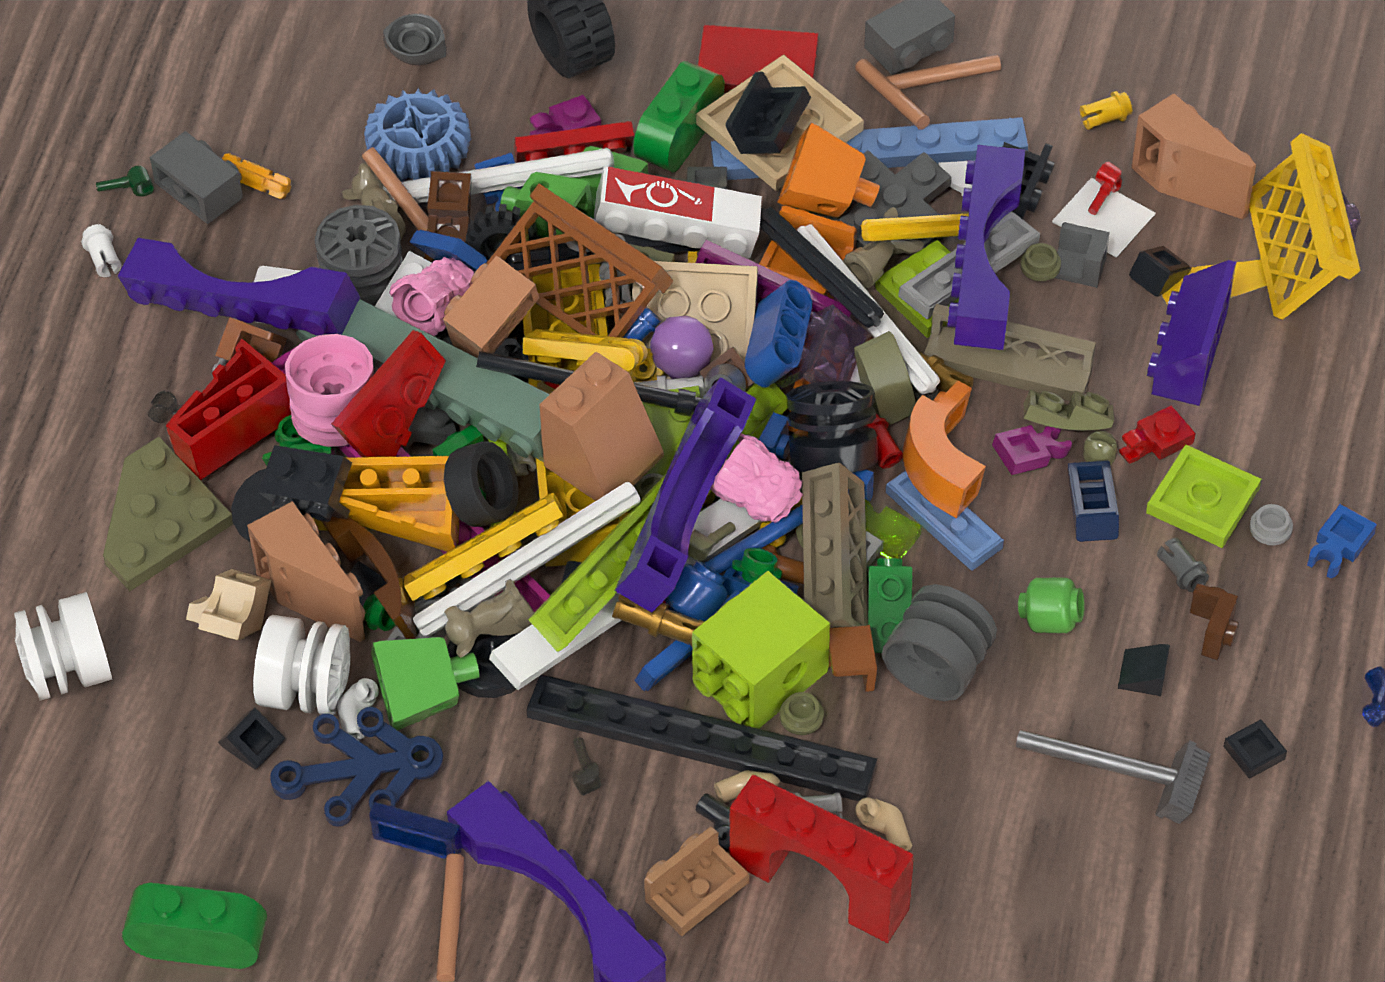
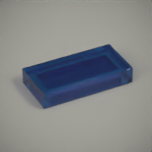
[369,802,462,859]

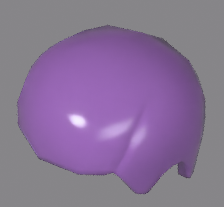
[650,316,714,379]

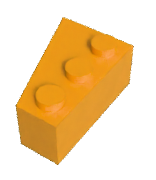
[339,456,460,552]

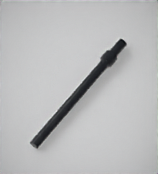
[476,351,702,417]

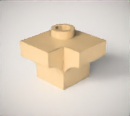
[186,569,271,640]

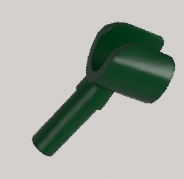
[96,165,154,197]

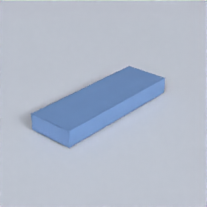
[886,470,1004,571]

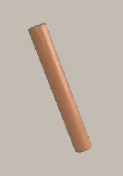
[886,55,1001,90]
[855,59,930,130]
[362,147,429,231]
[436,854,464,982]

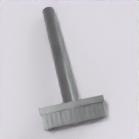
[1016,730,1211,824]

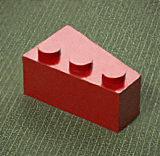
[166,339,291,480]

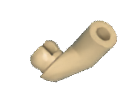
[714,770,780,803]
[855,797,912,851]

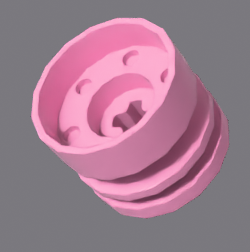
[285,334,374,447]

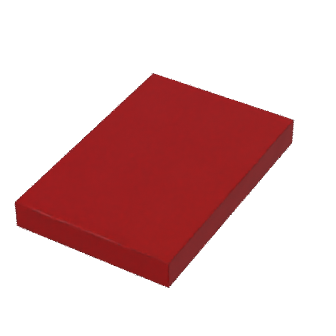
[698,25,818,93]

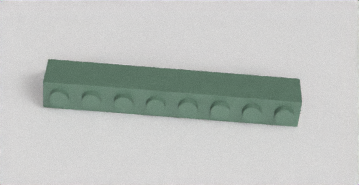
[296,299,550,462]

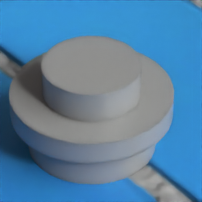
[1250,504,1293,545]

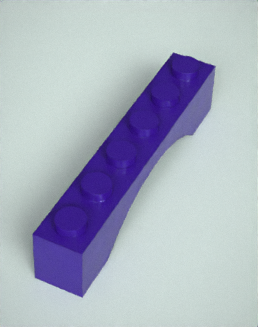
[947,145,1025,350]
[118,238,360,336]
[614,377,756,613]
[447,781,667,982]

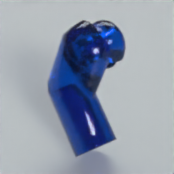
[1362,666,1385,727]

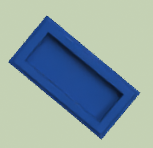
[410,230,487,272]

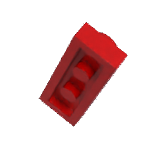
[514,121,634,163]

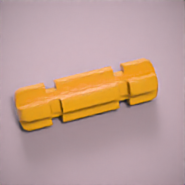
[222,153,292,199]

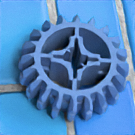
[364,87,471,182]

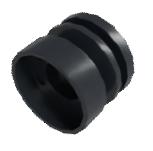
[786,381,878,473]

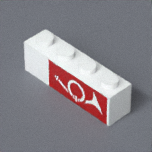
[594,166,762,258]

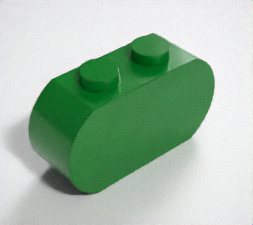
[633,61,725,172]
[122,883,267,969]

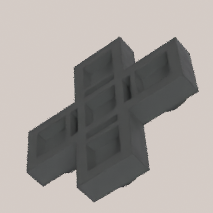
[837,150,952,248]

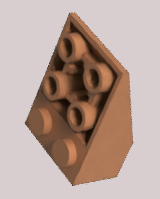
[1132,93,1256,219]
[443,255,539,358]
[247,501,365,642]

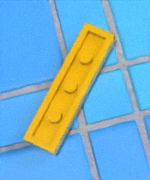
[404,492,563,601]

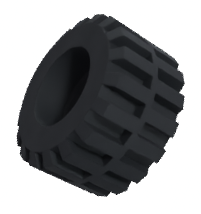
[527,0,615,78]

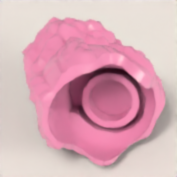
[389,257,474,336]
[710,433,803,523]

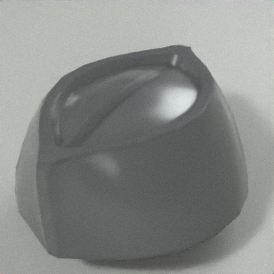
[383,14,447,66]

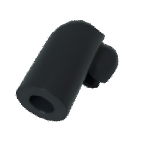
[695,793,730,852]

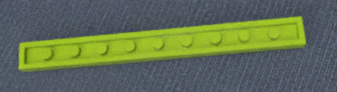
[528,383,788,652]

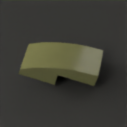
[854,331,916,426]
[1023,390,1114,431]

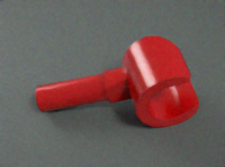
[1088,162,1122,215]

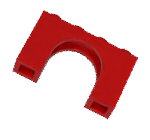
[730,774,914,944]

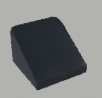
[1129,246,1192,297]
[1118,644,1170,696]
[218,707,286,769]

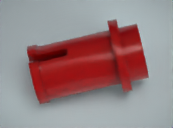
[866,414,903,469]

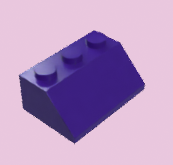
[1147,260,1236,406]

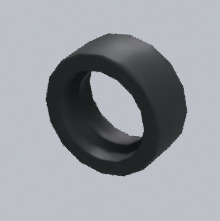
[444,442,519,527]

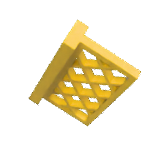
[1249,133,1361,320]

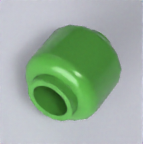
[1018,577,1085,633]

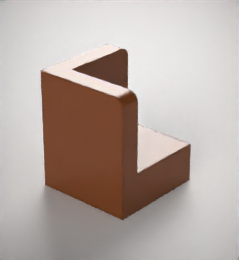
[215,317,287,363]
[829,625,877,692]

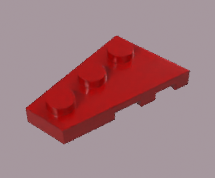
[331,330,446,457]

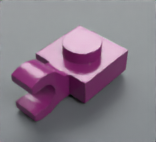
[530,94,601,135]

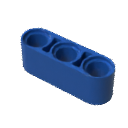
[745,280,812,388]

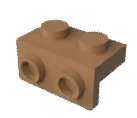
[644,826,749,937]

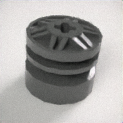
[314,205,403,307]
[882,584,997,701]

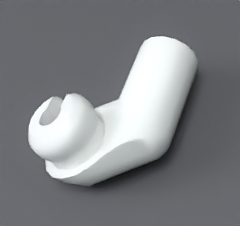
[337,678,379,741]

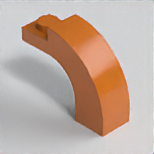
[903,380,986,518]

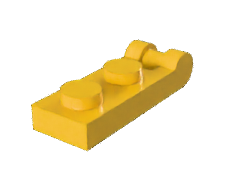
[523,329,647,372]

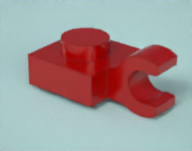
[1119,405,1196,464]

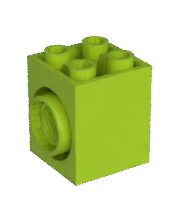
[692,571,830,729]

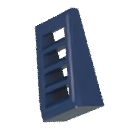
[1068,461,1119,542]

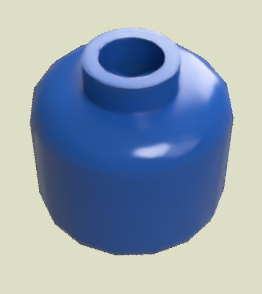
[665,560,727,622]

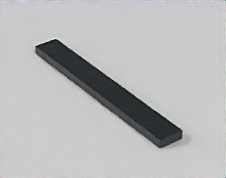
[526,674,877,802]

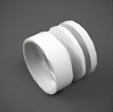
[14,592,112,701]
[253,615,350,715]

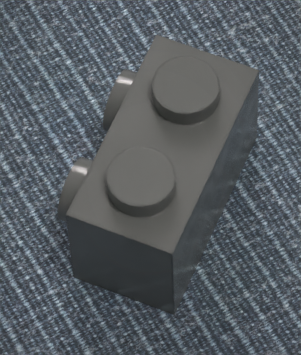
[864,0,955,75]
[150,131,243,225]

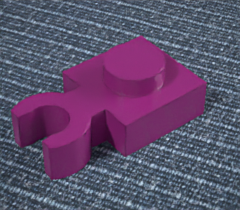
[992,425,1072,475]

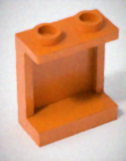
[759,205,857,299]

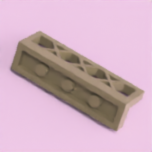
[924,304,1096,401]
[802,463,868,628]

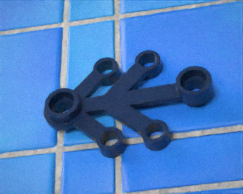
[270,707,443,827]

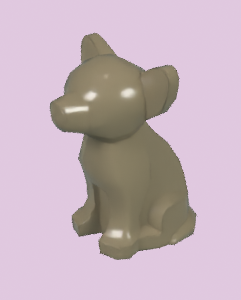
[342,163,406,239]
[843,207,924,288]
[444,578,535,658]

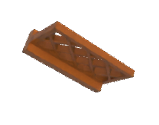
[487,183,673,338]

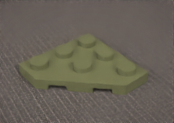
[103,437,233,592]

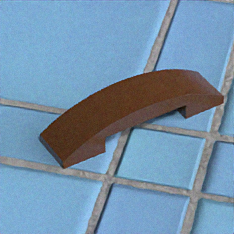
[424,171,472,263]
[321,517,417,639]

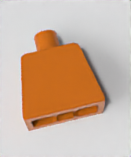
[777,123,880,217]

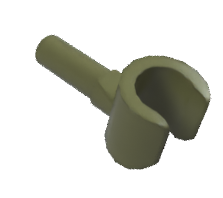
[688,522,736,562]

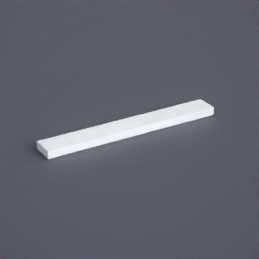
[489,499,762,690]

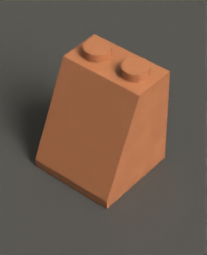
[539,351,664,501]

